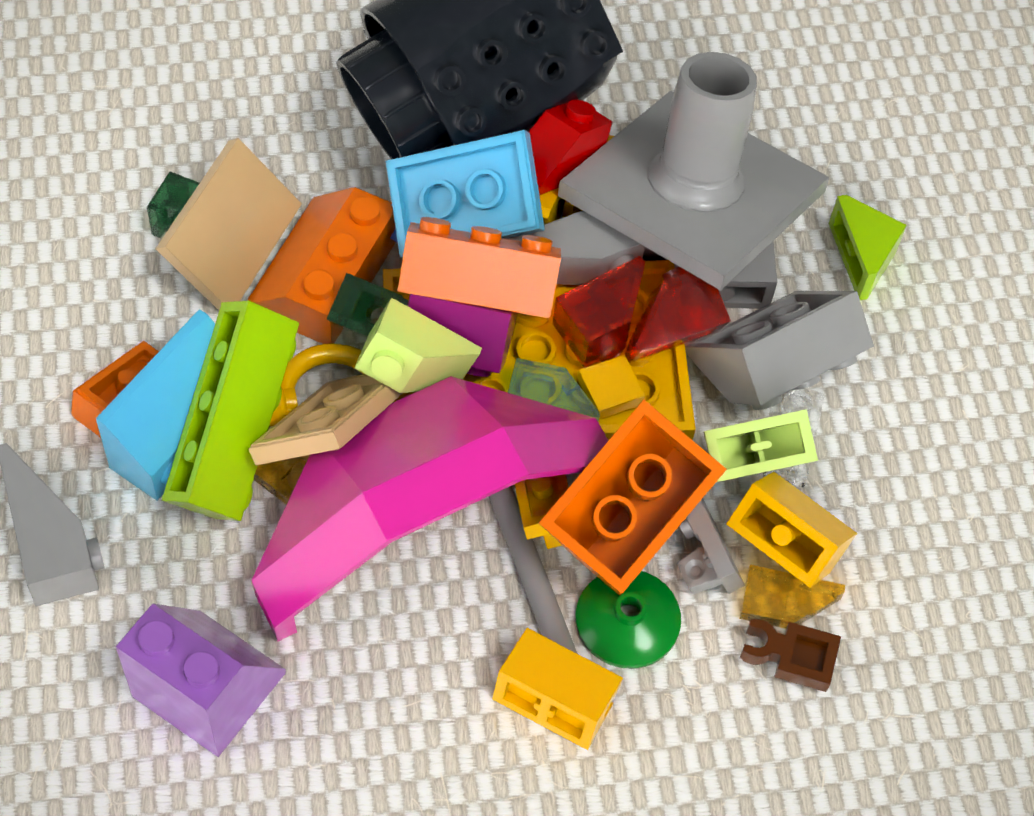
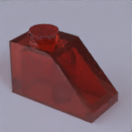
[552,256,645,368]
[624,267,731,363]

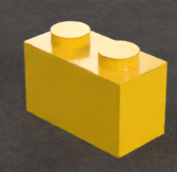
[726,472,857,588]

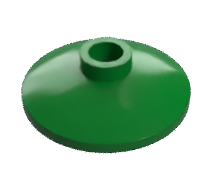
[575,571,681,669]

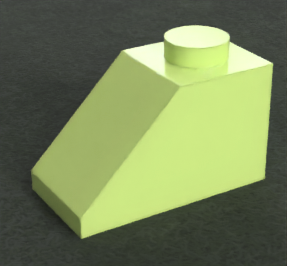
[354,298,482,393]

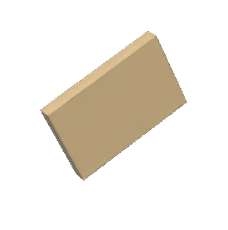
[155,138,302,310]
[249,374,403,465]

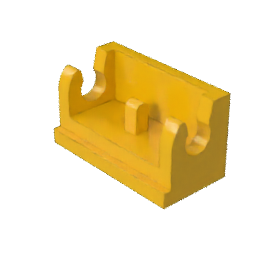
[492,628,623,750]

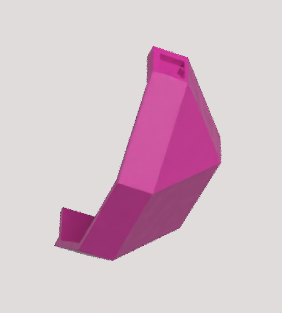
[251,376,609,641]

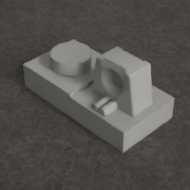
[677,498,745,594]

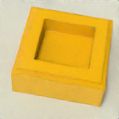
[577,355,646,420]

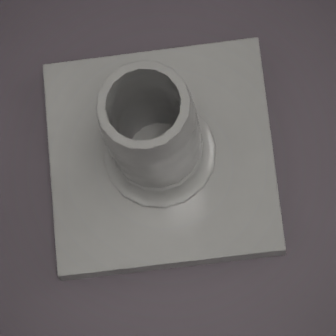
[558,52,829,291]

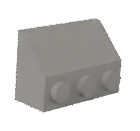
[685,291,874,410]

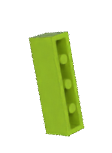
[162,300,299,521]

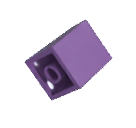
[116,603,286,757]

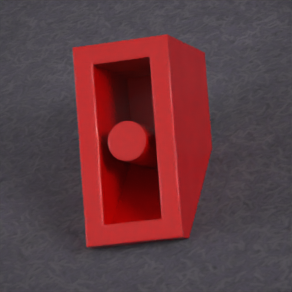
[529,100,613,195]

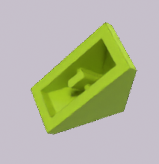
[828,195,907,301]

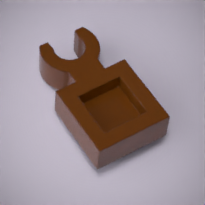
[740,619,841,692]

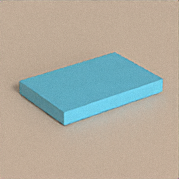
[386,130,545,258]

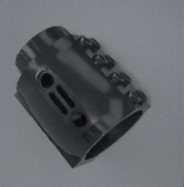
[336,0,623,160]

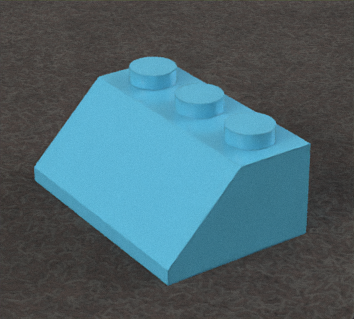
[96,309,215,501]

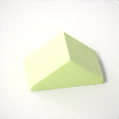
[703,409,818,482]

